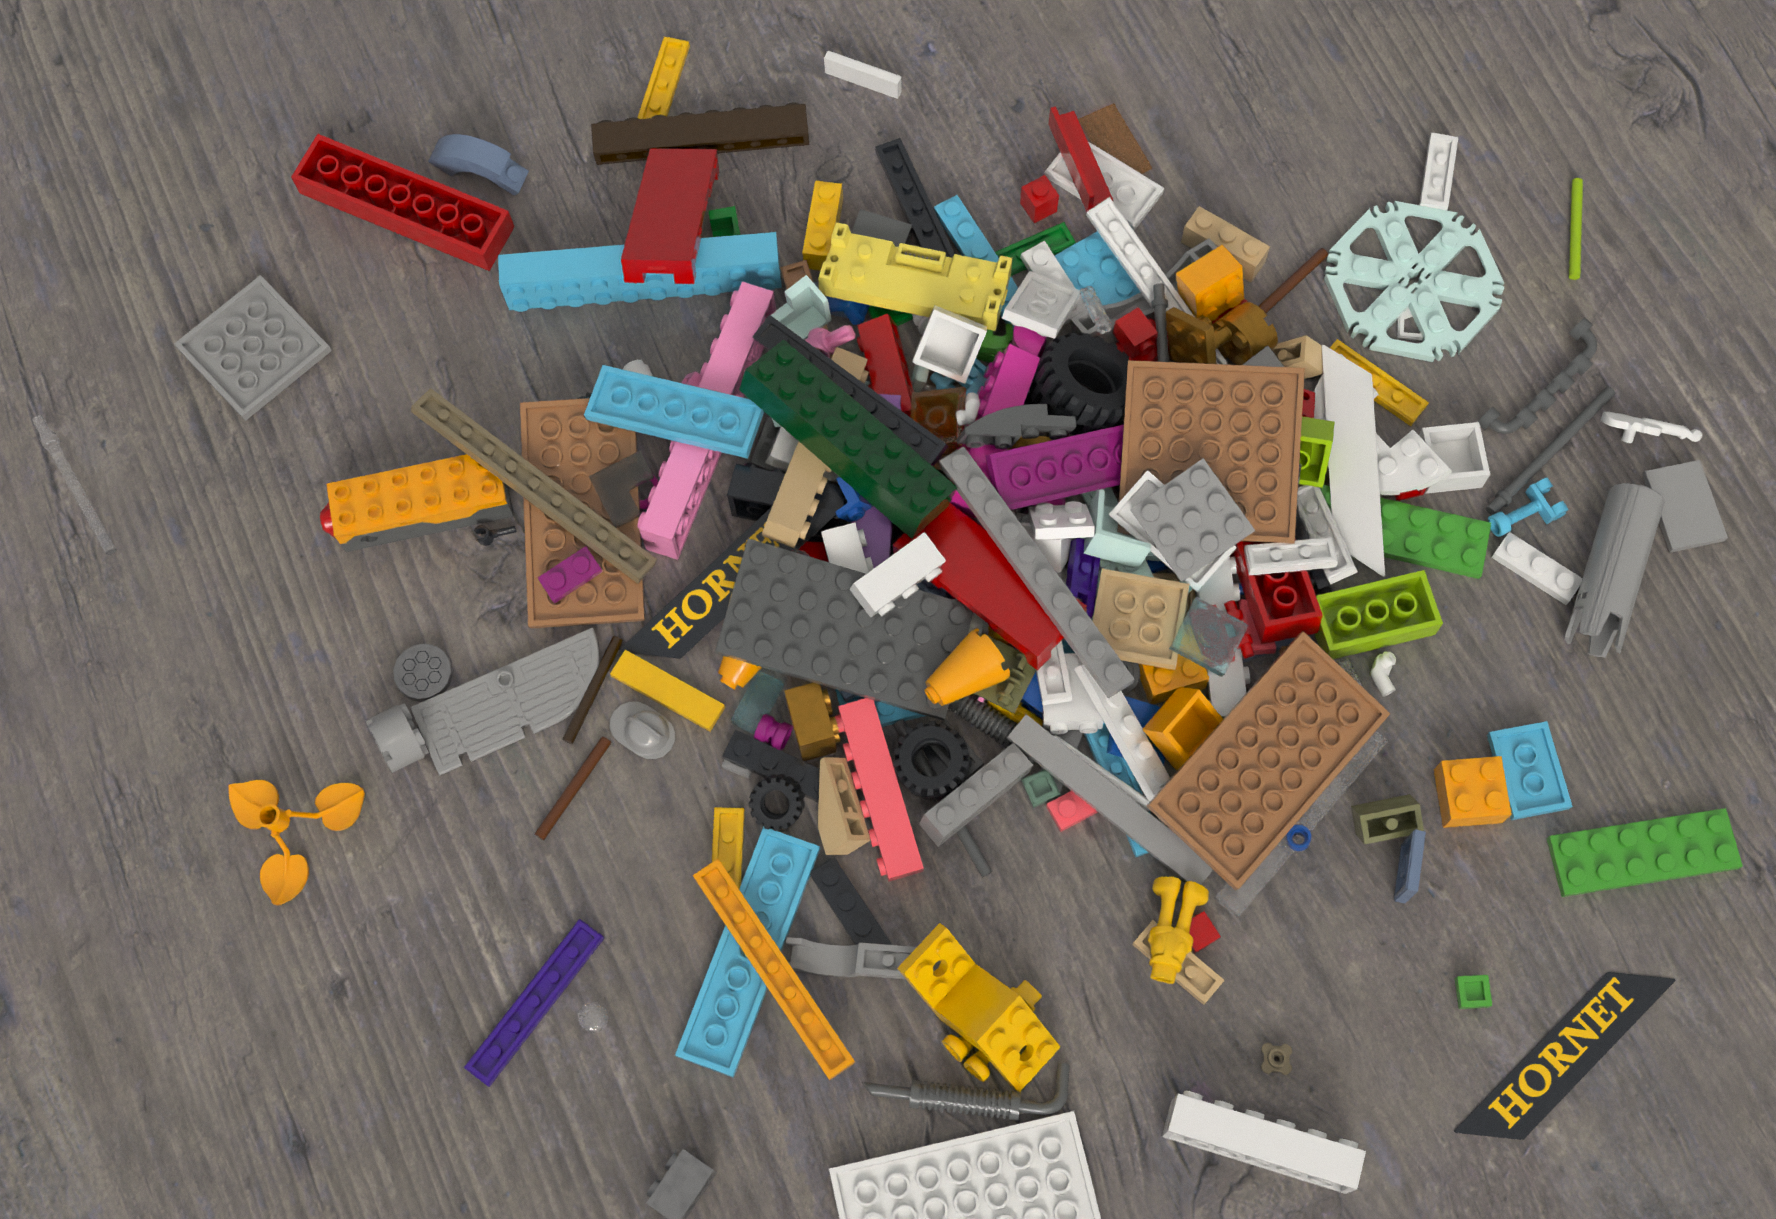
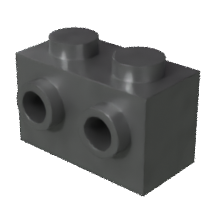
[646,1149,717,1219]

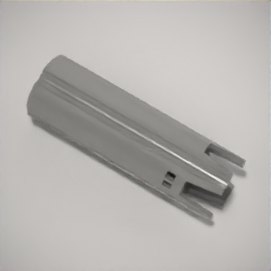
[1564,483,1665,658]

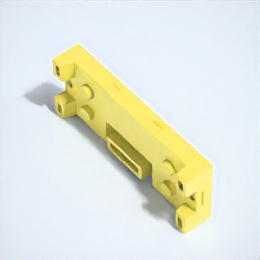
[818,222,1012,331]

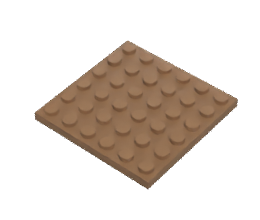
[1117,360,1305,544]

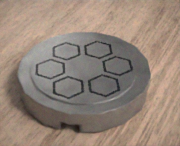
[393,643,453,702]

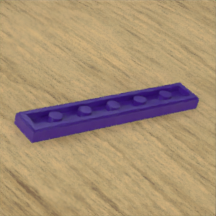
[464,919,604,1087]

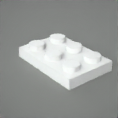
[1002,271,1081,339]

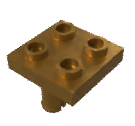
[1166,307,1233,364]

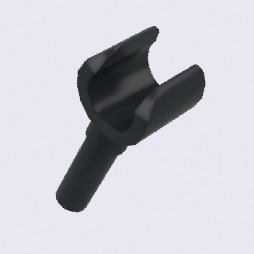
[474,525,516,546]

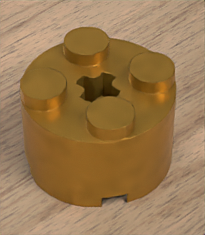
[1213,302,1278,365]

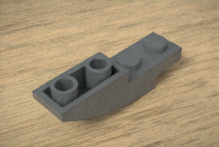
[957,404,1076,449]

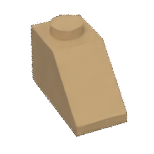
[1272,335,1323,379]

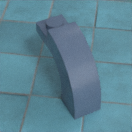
[428,134,529,195]

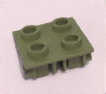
[974,635,1036,713]

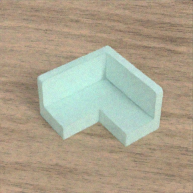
[765,275,832,340]
[1084,489,1151,569]

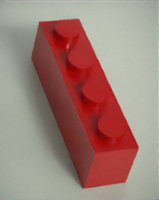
[857,313,922,422]

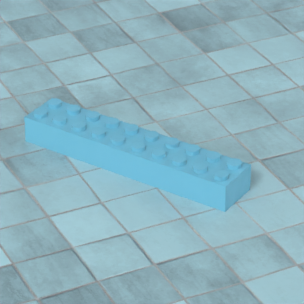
[498,232,782,312]

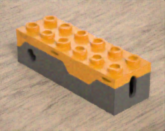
[320,454,514,552]

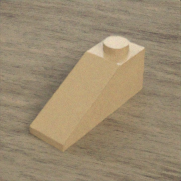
[818,757,870,855]

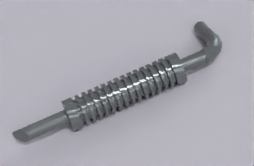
[948,694,1035,764]
[862,1063,1070,1120]

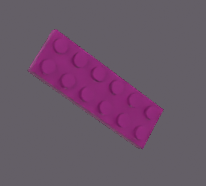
[985,425,1124,510]

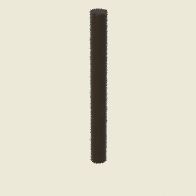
[562,636,623,744]

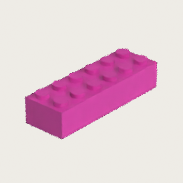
[949,344,1040,519]

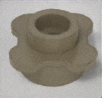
[1261,1043,1292,1075]

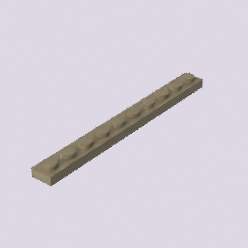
[411,388,657,584]

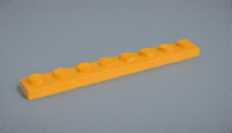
[693,859,855,1081]

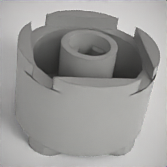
[365,703,429,773]

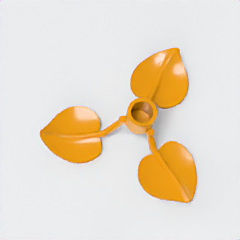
[229,780,365,905]

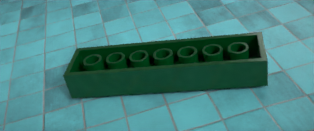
[739,339,958,539]

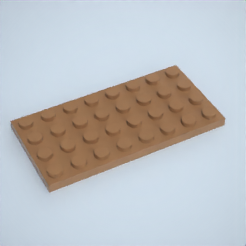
[520,398,645,628]
[1146,632,1390,890]

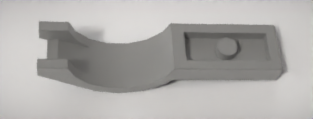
[786,937,916,979]

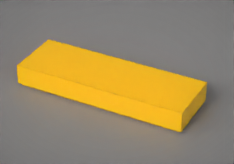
[712,807,745,889]

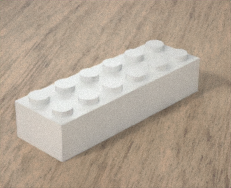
[1162,1091,1366,1194]

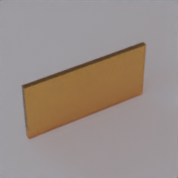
[1078,103,1152,174]

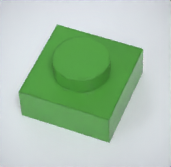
[1455,975,1492,1009]

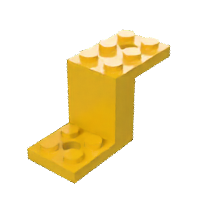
[897,923,1060,1092]

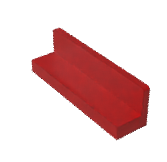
[1048,106,1113,212]

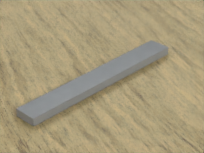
[1007,714,1213,885]

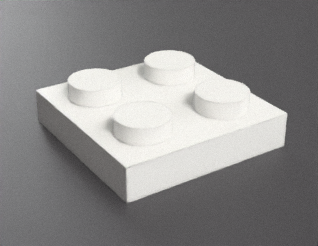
[1028,501,1095,540]

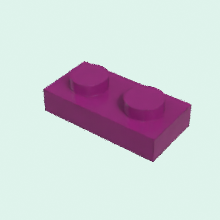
[538,546,603,604]

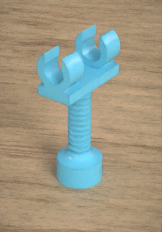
[1488,477,1569,537]

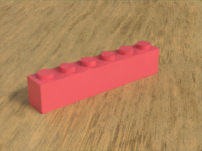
[835,698,924,882]

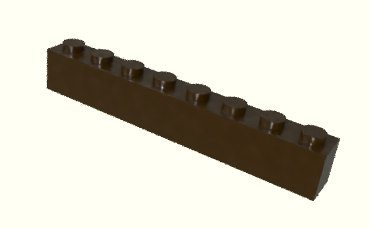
[591,102,810,165]

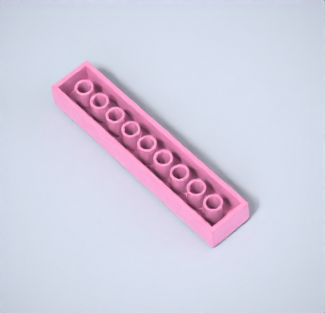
[638,282,776,560]

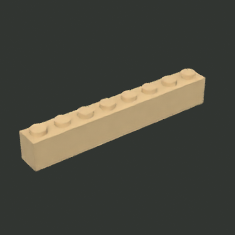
[761,347,869,548]

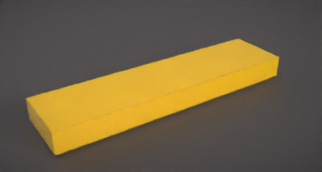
[637,36,690,119]
[1330,339,1429,426]
[610,650,725,732]

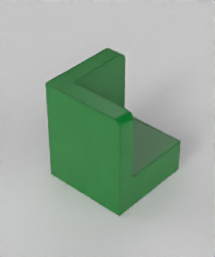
[708,206,740,237]

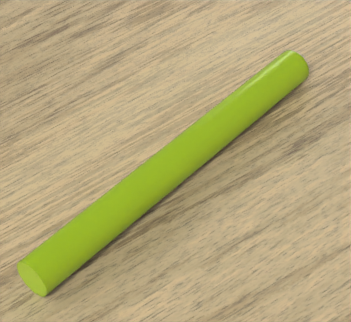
[1569,178,1583,280]

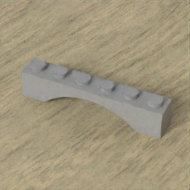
[1070,238,1217,344]

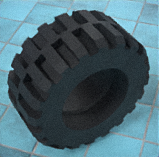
[1029,333,1129,436]

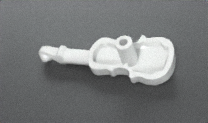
[1600,412,1702,443]

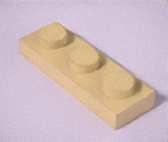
[1132,920,1224,1005]

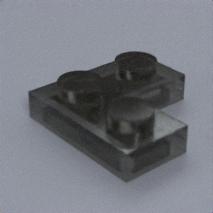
[589,451,654,528]

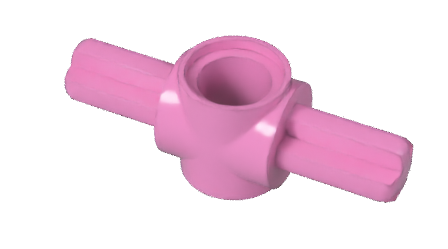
[805,325,855,358]

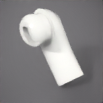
[956,392,980,426]
[1370,651,1396,697]

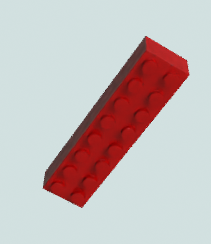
[291,134,515,271]

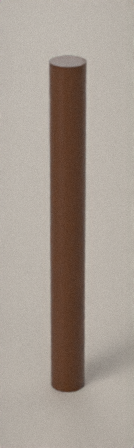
[1258,248,1328,313]
[534,736,612,841]

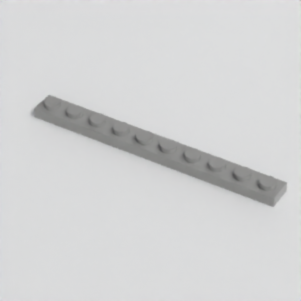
[939,447,1135,699]

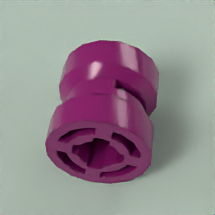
[754,713,793,751]

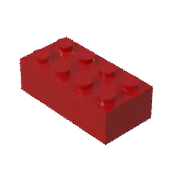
[1231,539,1323,644]

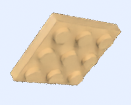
[1093,569,1190,670]

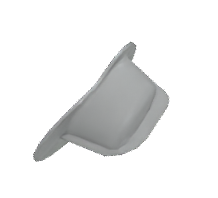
[609,702,675,759]

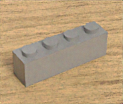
[919,743,1033,847]

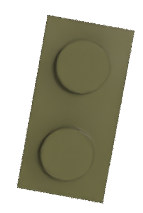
[1351,794,1424,844]

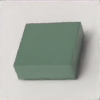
[1021,769,1061,808]

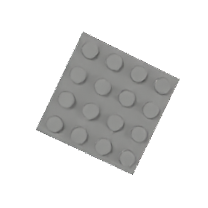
[174,275,332,421]

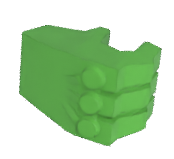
[976,324,1013,363]

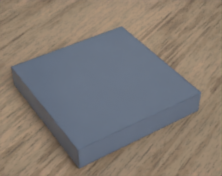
[1394,830,1426,903]

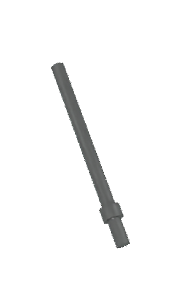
[894,719,993,878]

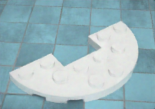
[1314,354,1452,495]

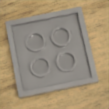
[1130,458,1255,582]

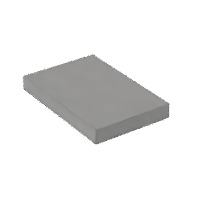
[1642,460,1728,553]

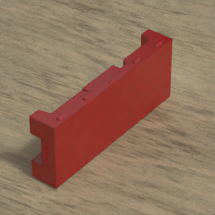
[621,148,720,284]
[893,503,1087,671]

